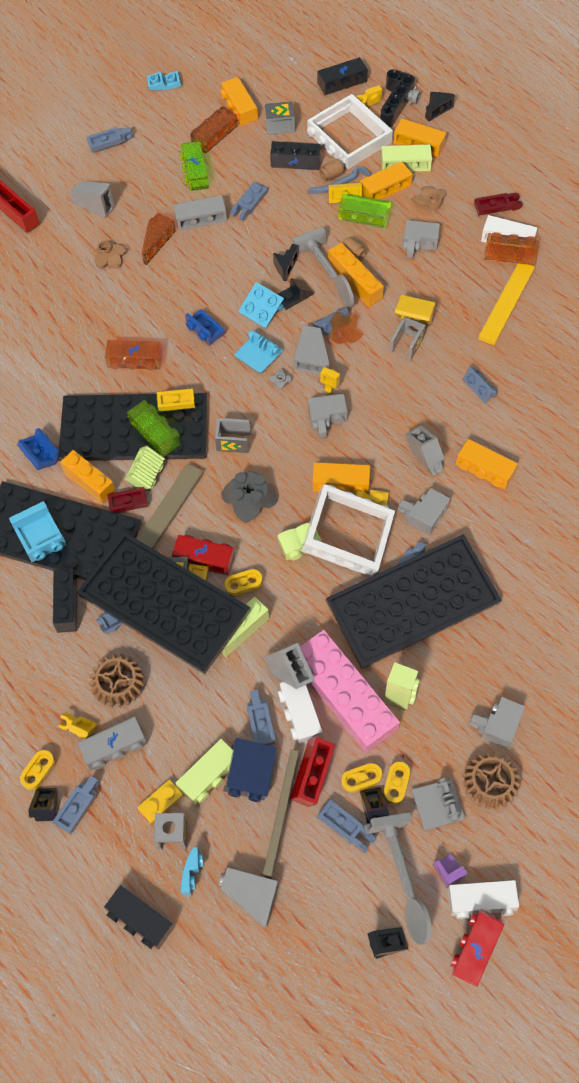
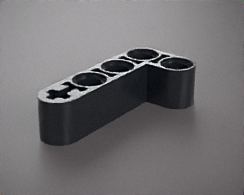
[380,69,415,128]

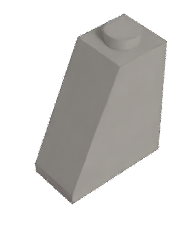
[71,181,115,218]
[294,325,329,374]
[264,643,315,689]
[219,867,278,929]

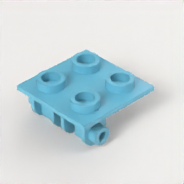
[238,282,284,328]
[234,330,283,374]

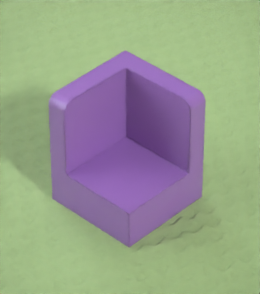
[433,855,467,888]

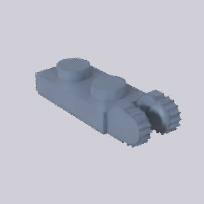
[231,182,268,221]
[317,799,376,853]

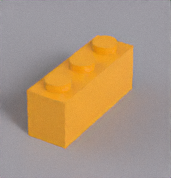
[220,77,258,126]
[393,118,447,158]
[360,162,413,205]
[456,439,518,489]
[60,450,116,505]
[313,463,370,494]

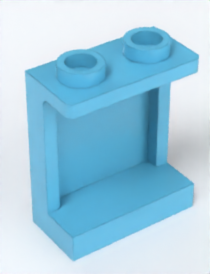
[9,501,66,562]

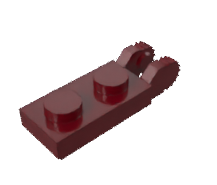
[474,193,523,216]

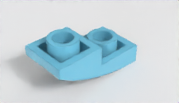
[147,71,182,90]
[181,847,204,897]

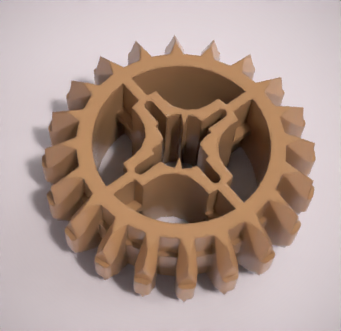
[89,653,144,708]
[463,752,521,810]

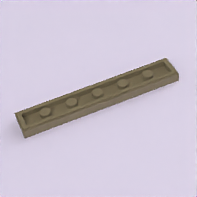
[137,464,203,549]
[263,750,299,879]

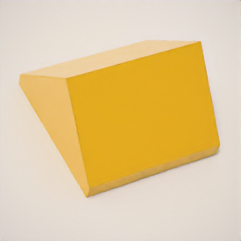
[395,295,435,325]

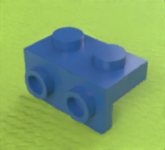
[185,309,225,345]
[17,428,59,470]

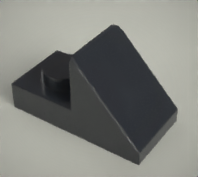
[425,92,455,121]
[273,244,299,281]
[277,278,314,310]
[360,787,389,823]
[28,788,57,822]
[367,927,408,959]

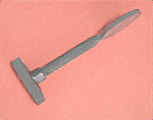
[292,227,354,308]
[364,812,431,945]

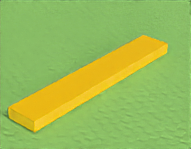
[478,261,535,346]

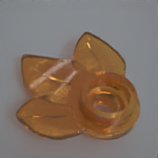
[330,312,363,344]

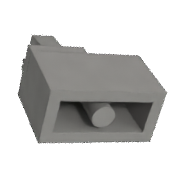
[403,220,440,258]
[308,394,347,439]
[405,426,444,475]
[398,488,451,536]
[469,697,525,749]

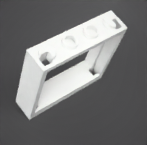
[307,94,393,170]
[301,484,395,577]

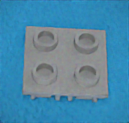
[412,778,465,831]

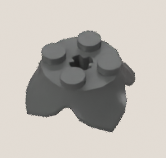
[221,472,278,523]

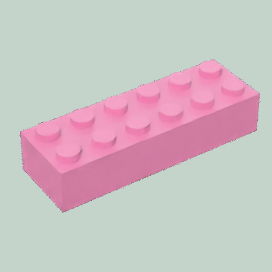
[300,630,400,754]

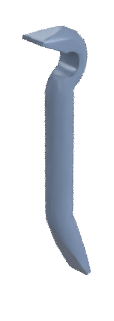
[308,166,371,194]

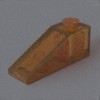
[142,213,176,265]

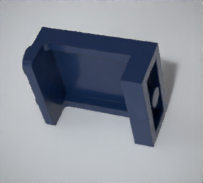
[223,738,277,802]

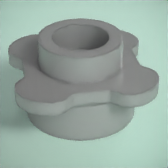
[408,86,421,106]
[270,370,291,389]

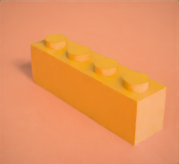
[328,242,384,307]

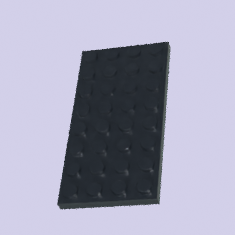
[58,393,207,461]
[0,481,142,580]
[77,532,251,675]
[326,534,502,669]

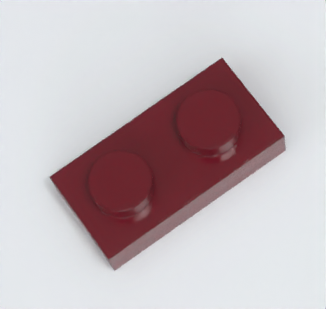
[107,487,148,513]

